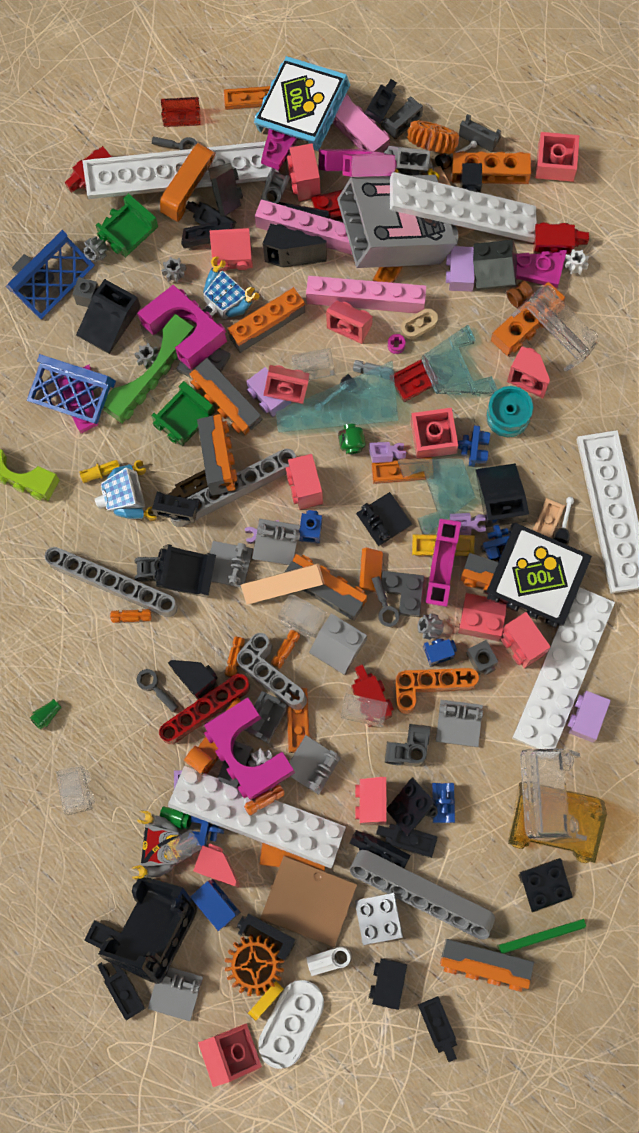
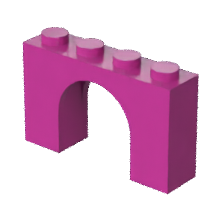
[318,149,396,177]
[137,285,227,370]
[425,519,461,607]
[204,697,295,800]

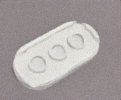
[258,980,324,1069]

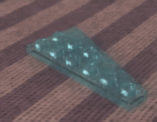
[276,361,398,433]

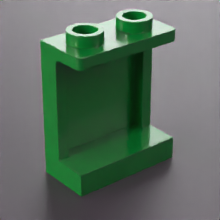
[95,193,158,258]
[151,381,215,447]

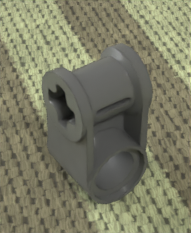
[261,168,290,204]
[135,557,160,582]

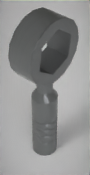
[152,136,197,150]
[372,576,399,627]
[136,669,178,713]

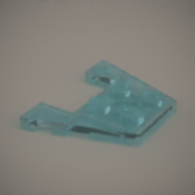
[421,325,498,396]
[397,459,475,534]

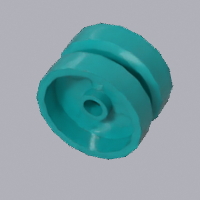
[486,386,534,438]

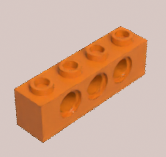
[452,151,531,184]
[491,282,565,356]

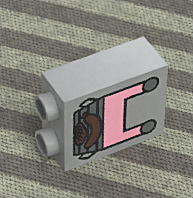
[337,175,458,268]

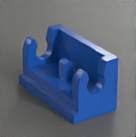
[190,879,241,931]

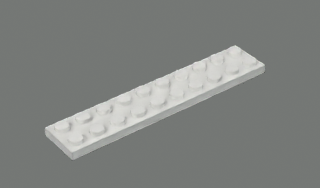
[82,141,279,199]

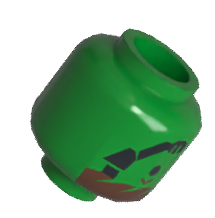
[338,424,366,455]

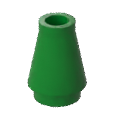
[30,699,61,730]
[160,806,192,830]

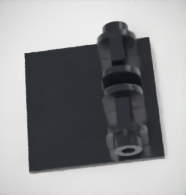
[356,492,413,546]
[386,777,438,836]
[519,858,573,912]

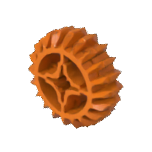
[407,120,459,154]
[225,934,285,996]

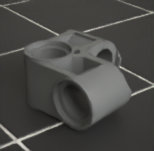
[385,724,431,767]

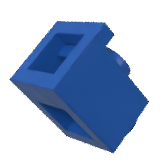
[299,510,322,543]
[423,638,457,667]

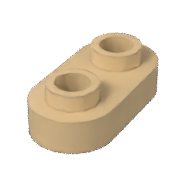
[401,309,438,339]

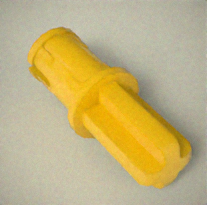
[79,460,120,484]

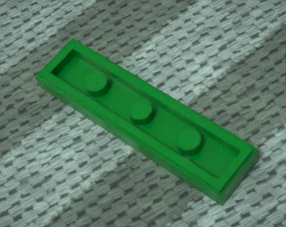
[497,919,586,954]

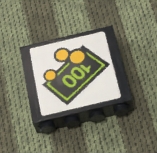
[483,523,592,628]

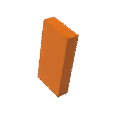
[359,547,383,593]

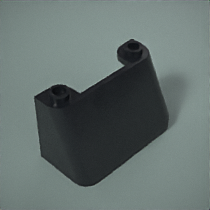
[98,877,197,984]

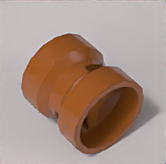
[506,280,534,308]

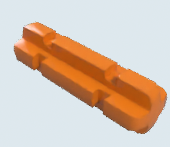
[110,609,152,623]
[271,630,300,669]
[224,637,245,677]
[244,785,284,815]

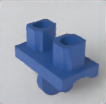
[458,425,490,467]
[481,525,509,560]
[432,783,455,823]
[187,816,224,849]

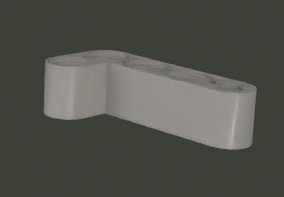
[237,633,307,710]

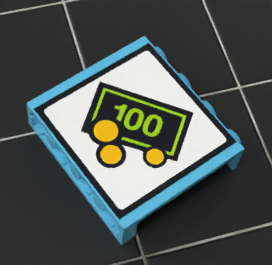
[254,56,350,151]

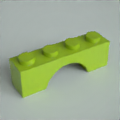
[0,449,60,501]

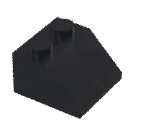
[168,660,218,700]

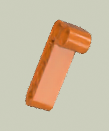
[160,143,216,222]
[395,668,479,714]
[184,698,241,775]

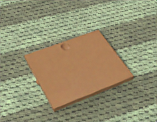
[260,856,357,947]

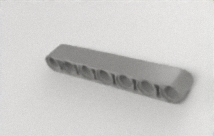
[170,449,296,527]
[45,547,178,617]
[350,850,495,940]

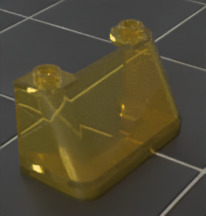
[508,782,607,863]

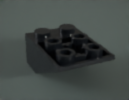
[262,223,327,268]
[76,279,141,354]
[475,463,529,528]

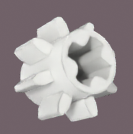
[564,249,589,275]
[248,748,273,767]

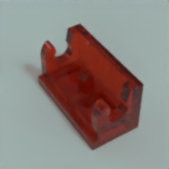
[161,97,201,127]

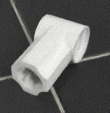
[306,946,352,976]

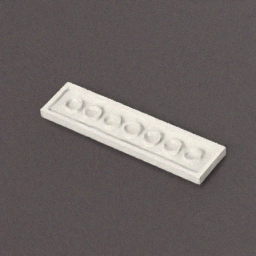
[390,172,537,243]
[576,430,639,594]
[512,587,615,756]
[168,766,346,868]

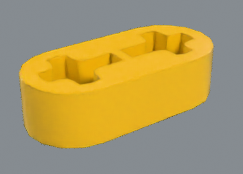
[248,981,284,1021]

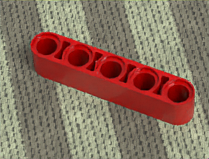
[159,674,250,744]

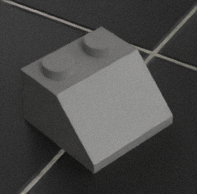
[309,613,367,675]

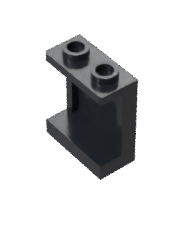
[154,544,216,597]
[236,913,297,960]

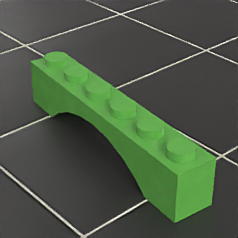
[103,314,195,424]

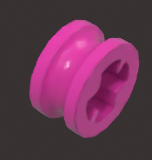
[387,334,406,354]

